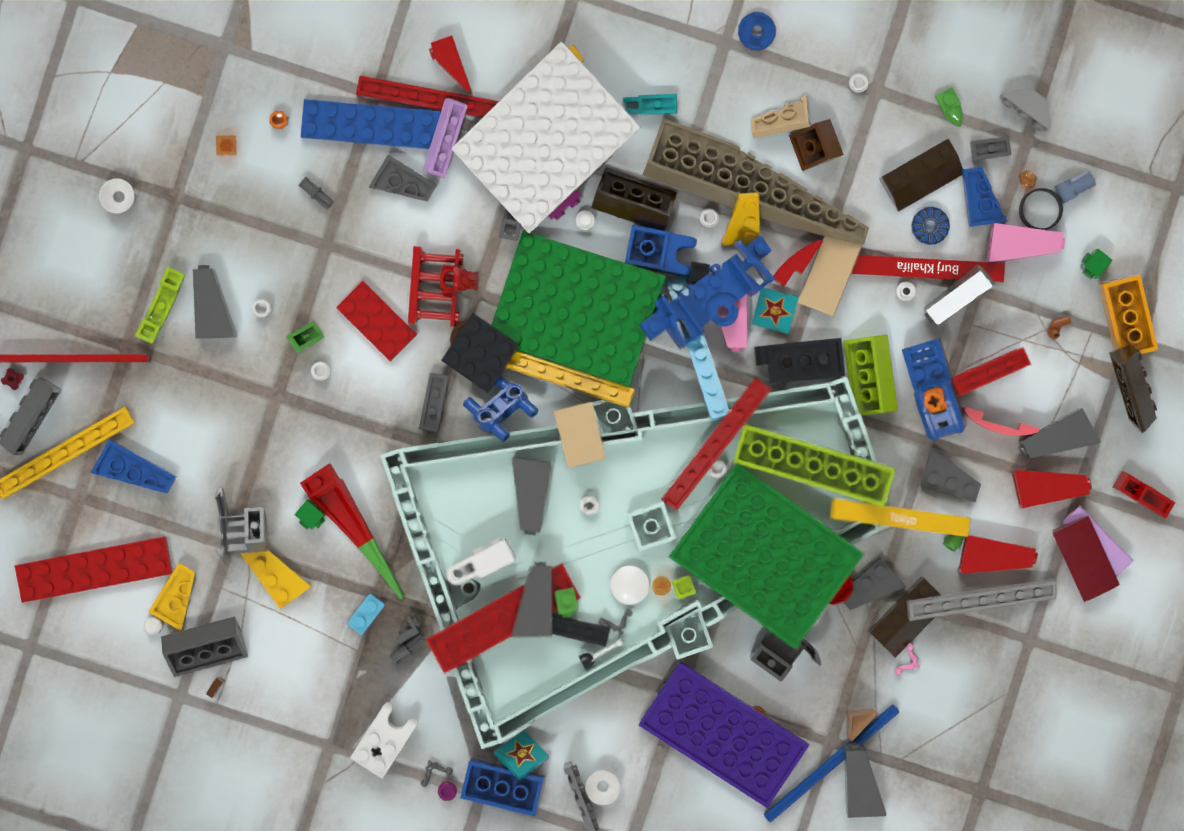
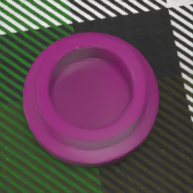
[438,781,457,801]

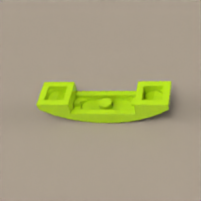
[135,266,185,344]

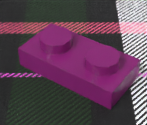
[548,190,582,220]

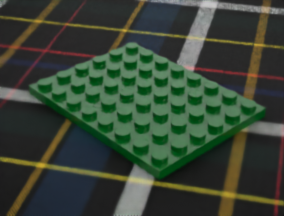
[491,231,667,387]
[668,463,865,650]

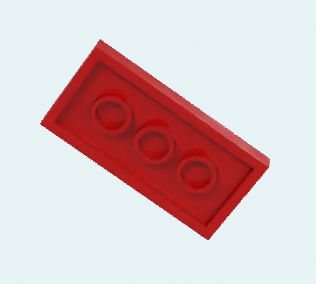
[336,281,417,362]

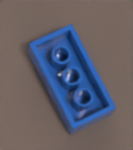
[460,758,546,816]

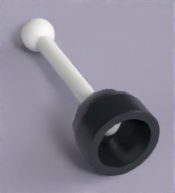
[578,639,623,670]

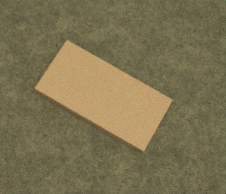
[798,236,863,317]

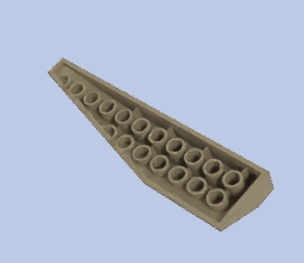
[643,118,869,245]

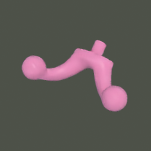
[894,643,921,675]

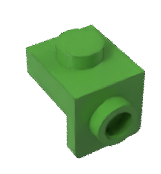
[554,588,578,618]

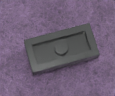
[970,136,1012,161]

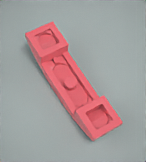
[962,407,1039,435]

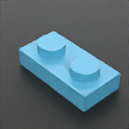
[347,593,386,635]

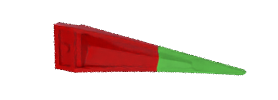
[300,463,405,599]

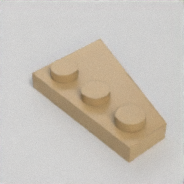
[751,95,810,138]

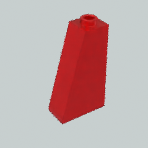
[1011,470,1092,509]
[958,535,1038,574]

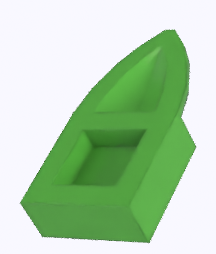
[935,87,963,127]

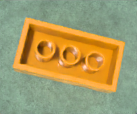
[1098,274,1158,354]

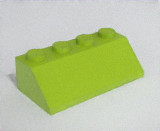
[843,334,898,416]

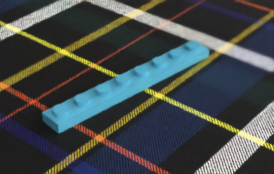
[666,276,729,421]

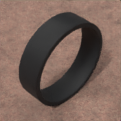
[1019,188,1063,230]

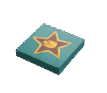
[751,288,799,334]
[494,730,549,780]

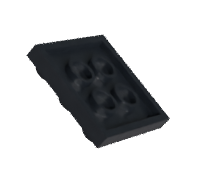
[441,313,521,393]

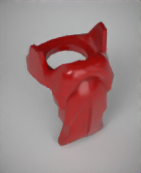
[440,265,478,294]

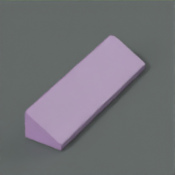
[423,98,468,178]
[1063,506,1134,576]

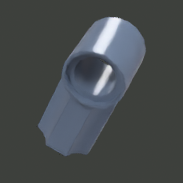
[1055,171,1096,204]

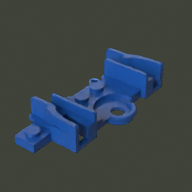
[639,236,775,349]

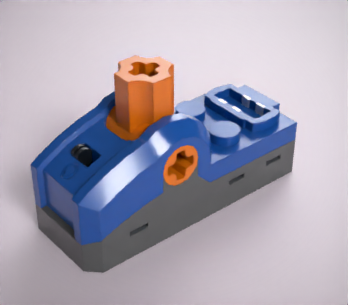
[902,338,967,441]

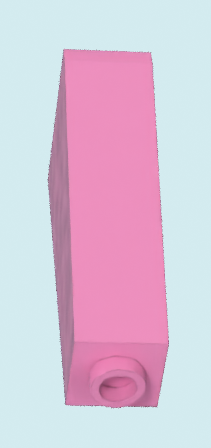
[986,223,1065,262]
[717,294,747,352]

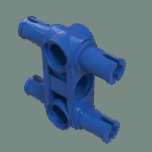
[463,375,539,443]

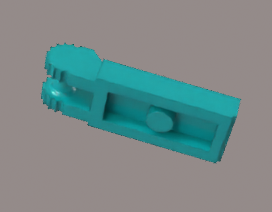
[623,94,677,115]

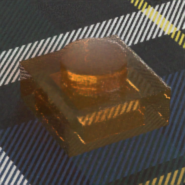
[216,135,236,156]

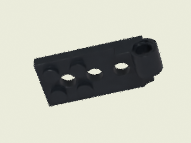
[754,338,845,384]

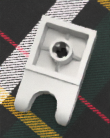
[447,537,516,585]
[350,702,418,779]

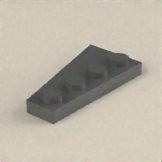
[564,761,600,831]

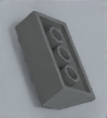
[0,377,62,455]
[161,616,248,677]

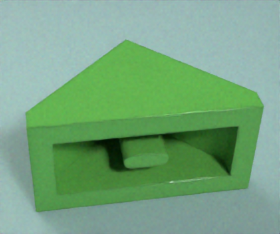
[287,321,324,353]

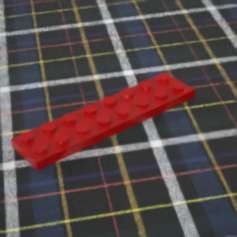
[14,536,173,603]
[425,564,581,674]

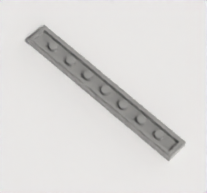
[907,579,1057,621]

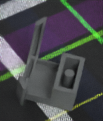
[215,486,267,564]
[750,631,822,682]

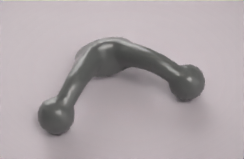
[598,609,633,635]
[421,760,453,787]

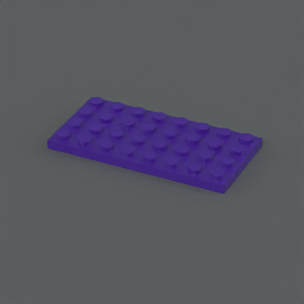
[638,661,809,808]

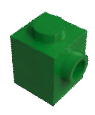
[1080,248,1113,279]
[294,499,326,530]

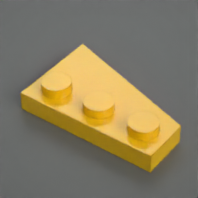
[721,192,760,246]
[148,562,195,631]

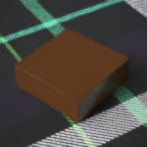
[206,677,225,698]

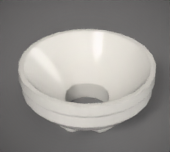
[99,178,135,214]
[585,770,620,805]

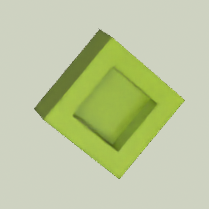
[671,575,696,600]

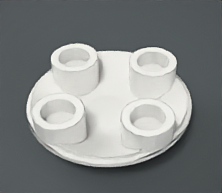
[610,566,649,605]

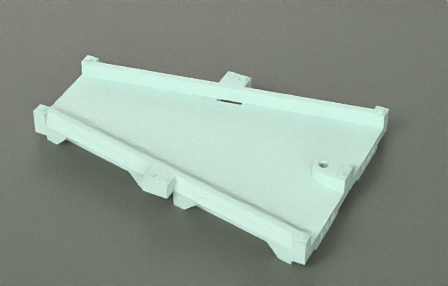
[380,377,891,749]

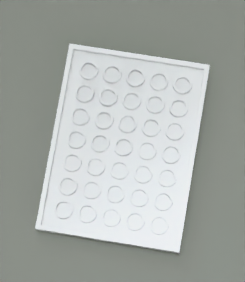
[452,42,641,233]

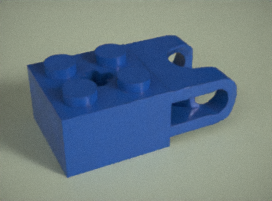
[625,225,697,277]

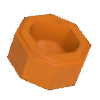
[269,111,288,130]

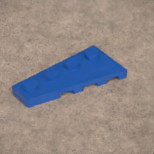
[91,439,177,494]

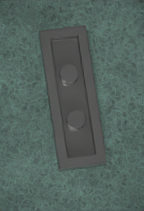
[419,373,449,433]

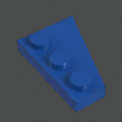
[962,167,1008,227]

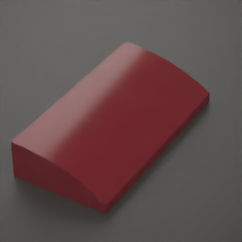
[1052,515,1120,602]

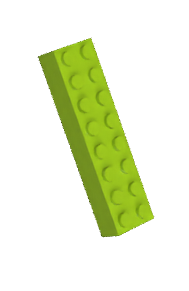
[733,424,896,507]

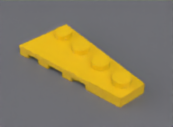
[240,549,312,609]

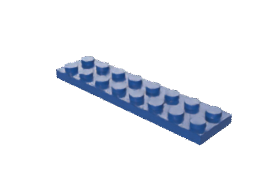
[300,99,441,150]

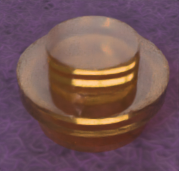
[1018,170,1037,188]
[652,576,671,596]

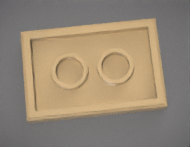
[554,402,606,468]

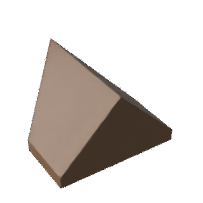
[846,709,878,742]

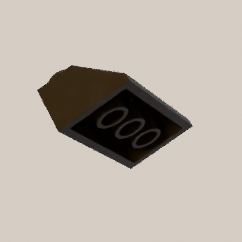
[879,138,963,212]
[591,168,677,231]
[1109,344,1157,433]
[868,577,941,658]

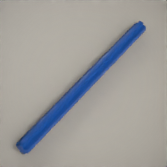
[764,705,899,822]

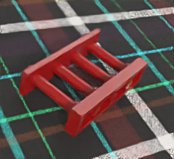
[408,246,464,327]
[951,347,1031,396]

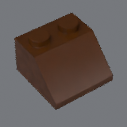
[789,119,844,171]

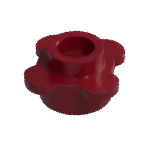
[1,368,24,390]

